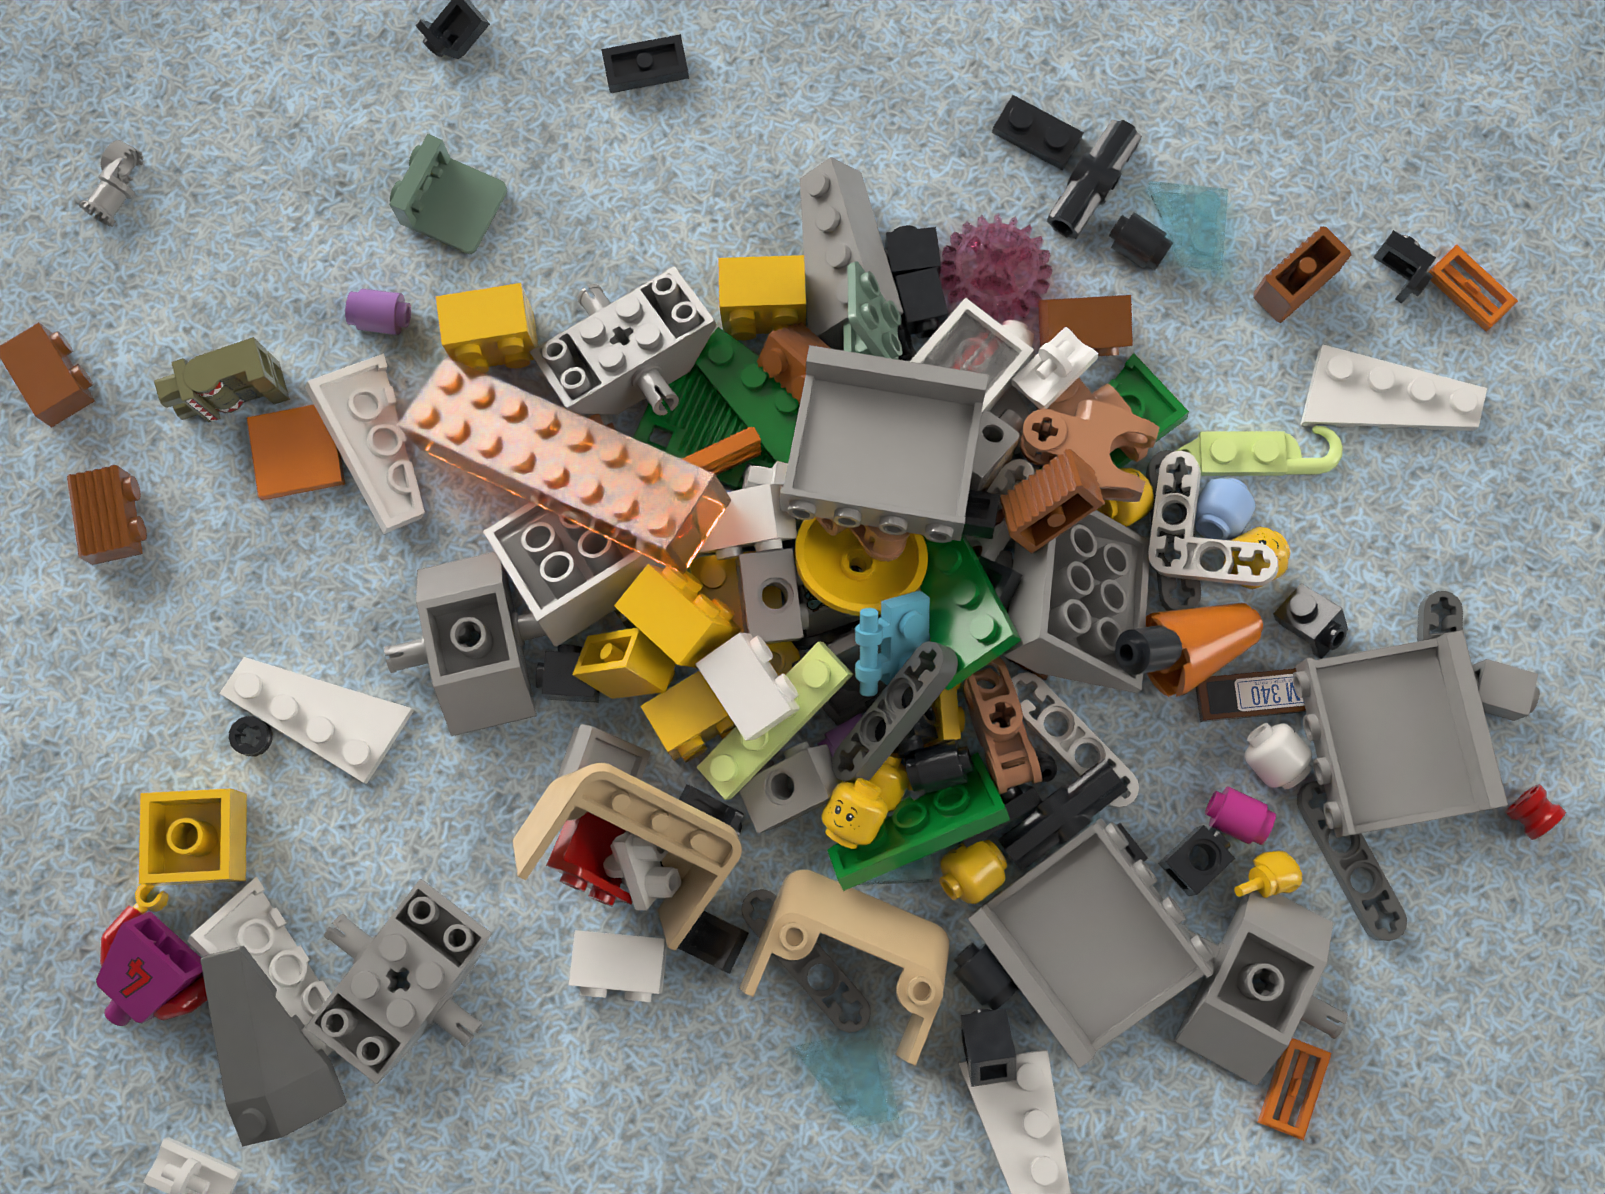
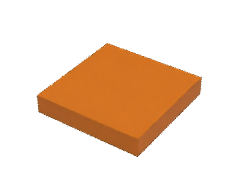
[247,404,345,501]

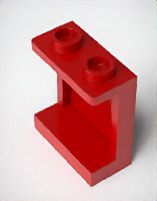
[546,811,633,907]

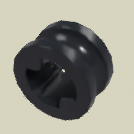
[228,716,273,757]

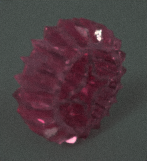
[940,213,1052,321]

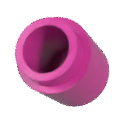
[1205,786,1276,845]

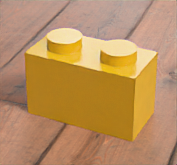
[572,627,676,699]

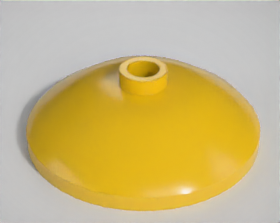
[794,517,928,616]

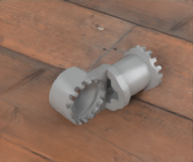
[79,140,144,227]

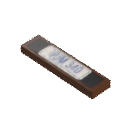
[1195,668,1306,722]

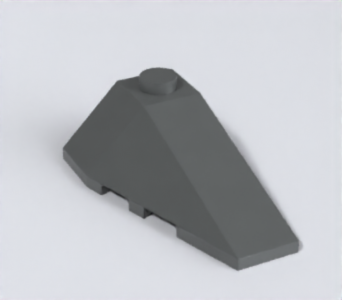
[201,946,347,1147]

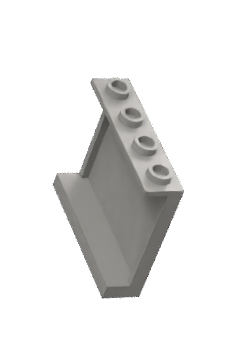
[780,345,989,543]
[1293,630,1508,838]
[968,818,1215,1068]

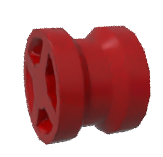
[1505,784,1566,840]

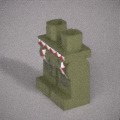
[154,337,290,422]

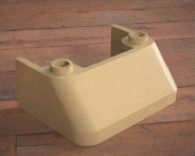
[512,763,742,951]
[739,869,950,1066]

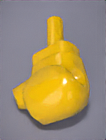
[1234,850,1303,898]

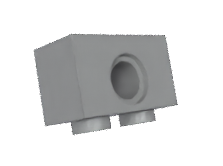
[735,548,809,644]
[739,742,844,833]

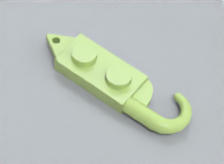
[1176,425,1343,476]

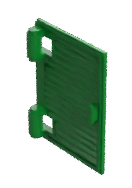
[631,365,775,491]

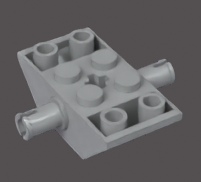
[530,266,716,415]
[384,552,547,736]
[305,879,492,1084]
[1174,890,1348,1085]

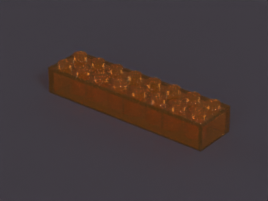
[397,356,731,574]

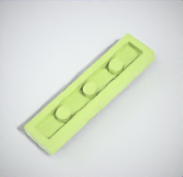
[696,642,853,800]

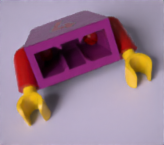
[96,884,208,1026]

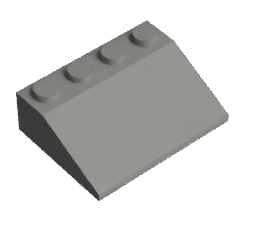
[483,440,705,647]
[1003,510,1150,693]

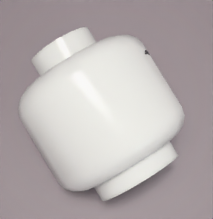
[1245,723,1312,789]

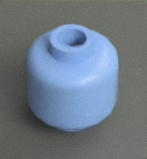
[1195,478,1256,540]

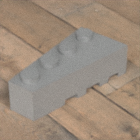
[800,157,903,351]

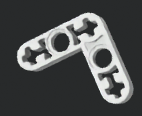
[1148,451,1279,586]

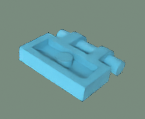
[855,590,930,696]

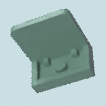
[389,133,507,254]
[844,261,902,360]

